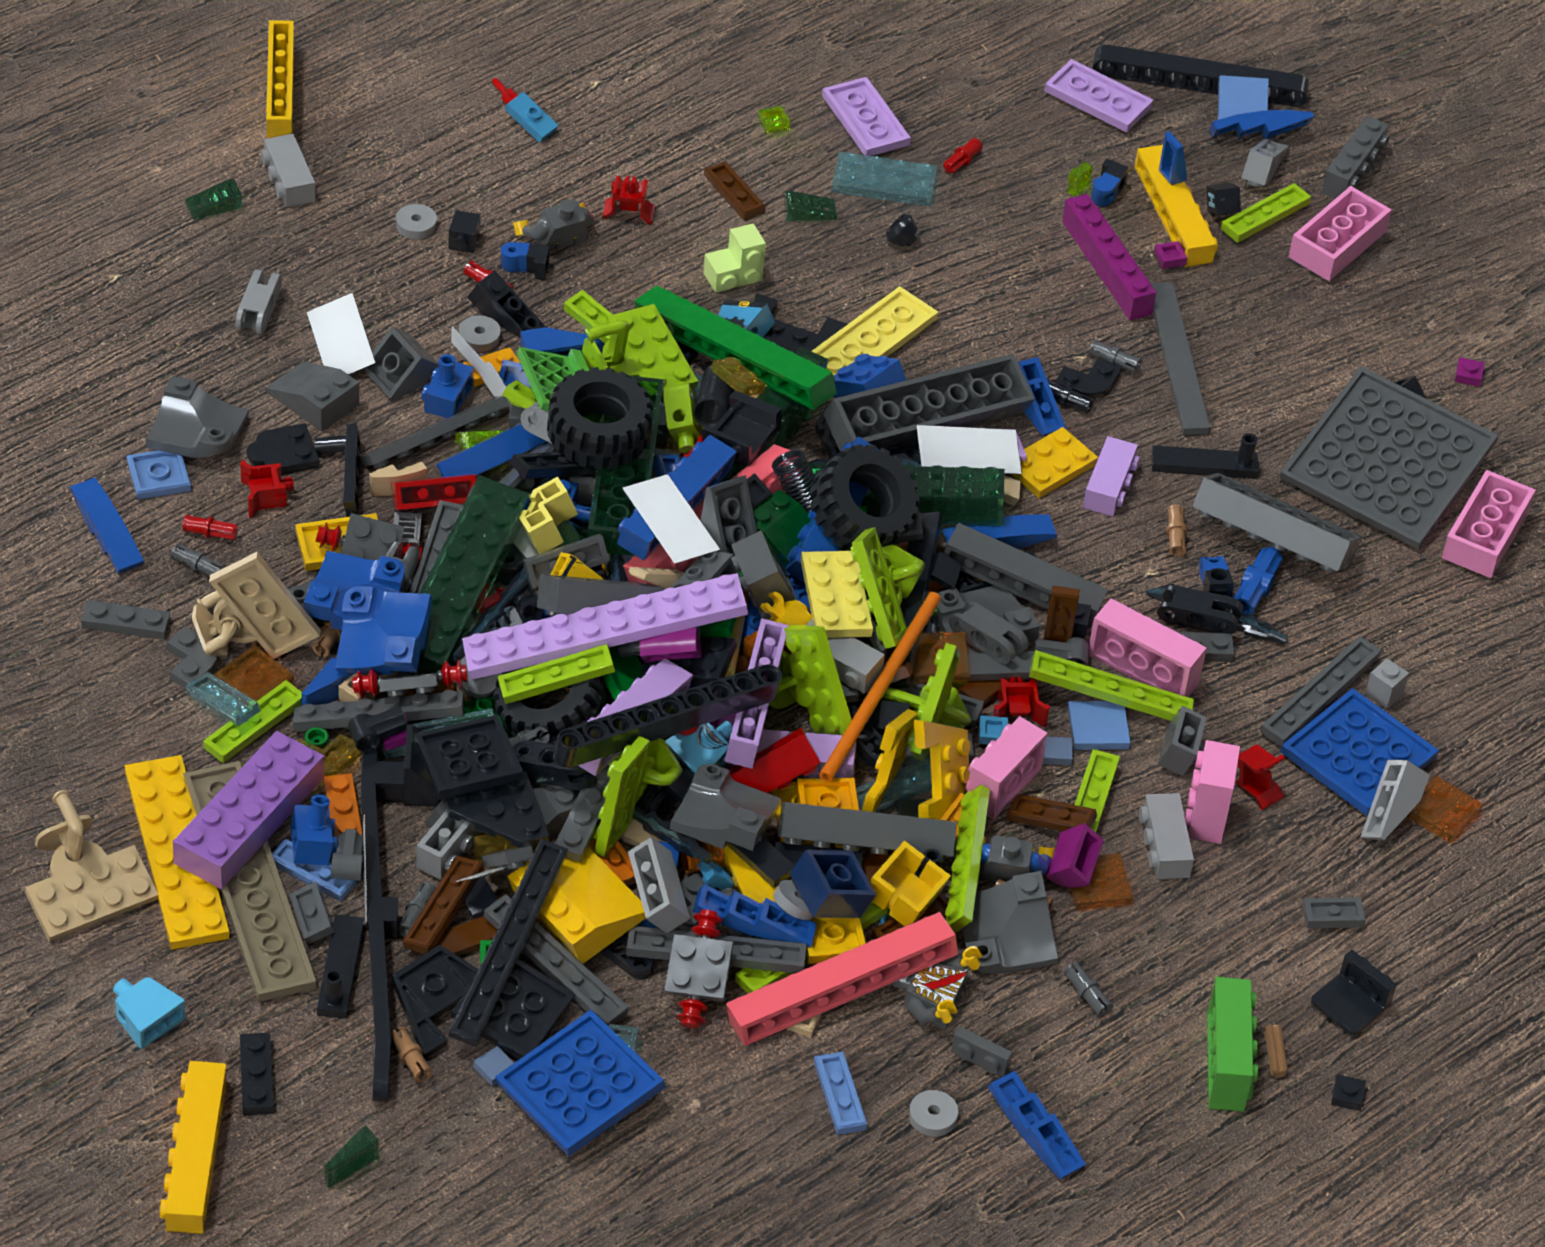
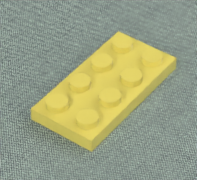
[800,551,873,638]

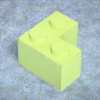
[703,223,766,293]

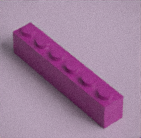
[1062,194,1156,320]

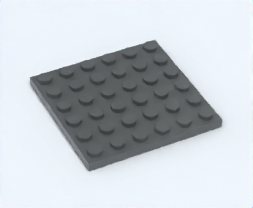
[1280,366,1498,550]

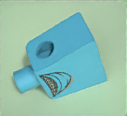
[665,721,733,775]

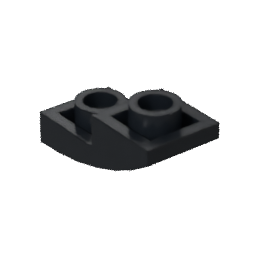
[464,875,498,919]

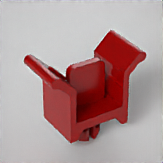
[602,175,655,225]
[240,460,294,518]
[993,676,1050,727]
[1235,744,1285,810]

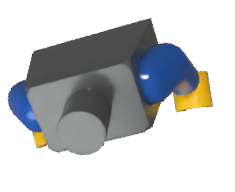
[978,836,1055,882]

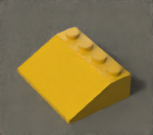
[507,847,646,964]

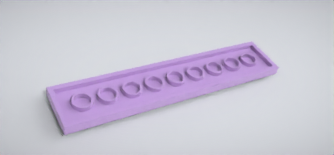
[462,573,748,680]

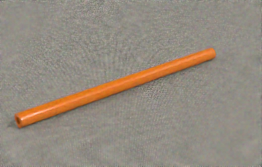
[819,592,941,782]

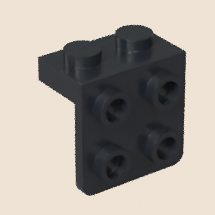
[1311,949,1397,1035]

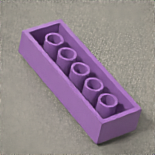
[173,731,324,889]

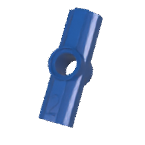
[1234,546,1283,615]

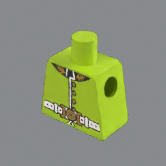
[663,384,702,453]

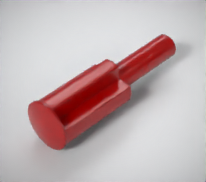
[492,78,518,104]

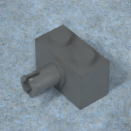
[1158,706,1207,776]

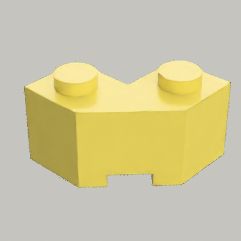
[519,477,578,554]

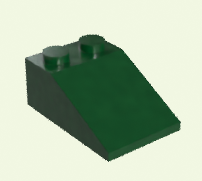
[753,489,839,582]

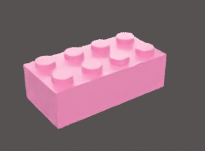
[1288,186,1392,281]
[1442,470,1536,578]
[1089,599,1207,697]

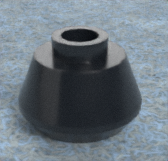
[886,214,918,247]

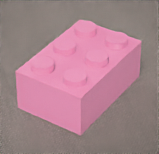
[965,716,1048,820]
[1185,740,1240,844]

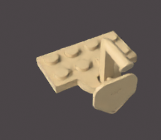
[192,552,320,659]
[25,790,158,942]

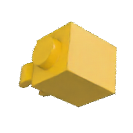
[760,592,812,646]

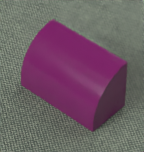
[640,626,701,663]
[1045,823,1104,888]

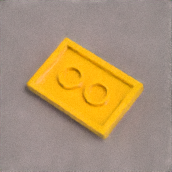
[1010,427,1099,498]
[295,513,378,571]

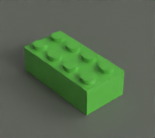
[1207,977,1258,1112]

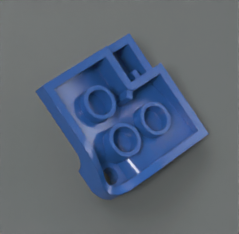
[304,551,405,630]
[335,586,433,675]

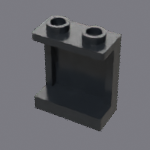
[702,390,782,466]

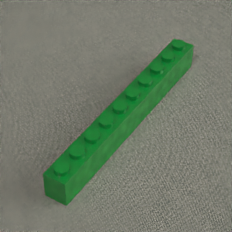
[634,285,837,410]

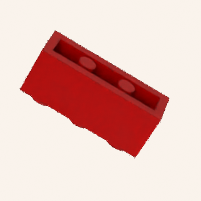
[391,474,478,510]
[728,727,821,793]

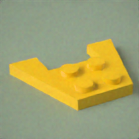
[861,709,917,812]
[914,720,970,820]

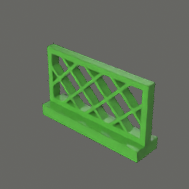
[517,347,603,423]

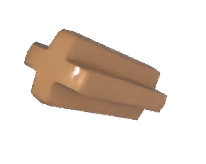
[1264,1024,1288,1078]

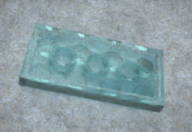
[831,152,937,206]

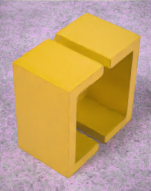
[870,840,951,927]

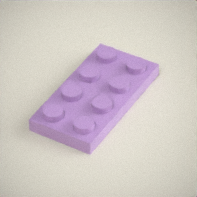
[1044,59,1153,132]
[822,77,911,157]

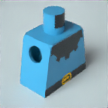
[718,300,775,338]

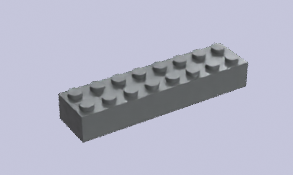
[823,354,1035,451]

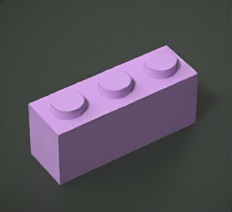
[1083,436,1140,516]

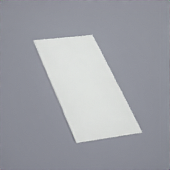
[307,293,375,374]
[917,425,1022,474]
[623,474,720,564]

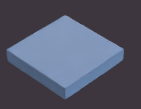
[1217,75,1269,120]
[126,450,191,500]
[1067,701,1130,750]

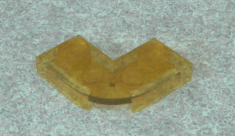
[297,734,363,776]

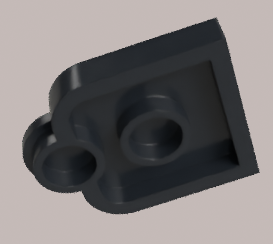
[246,423,319,475]

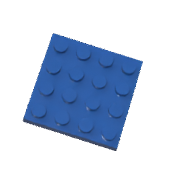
[1281,688,1439,816]
[495,1010,665,1156]

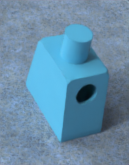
[113,977,186,1050]

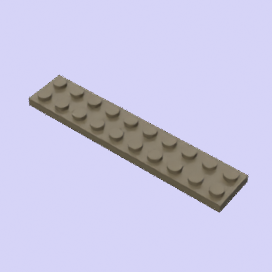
[183,761,316,1002]

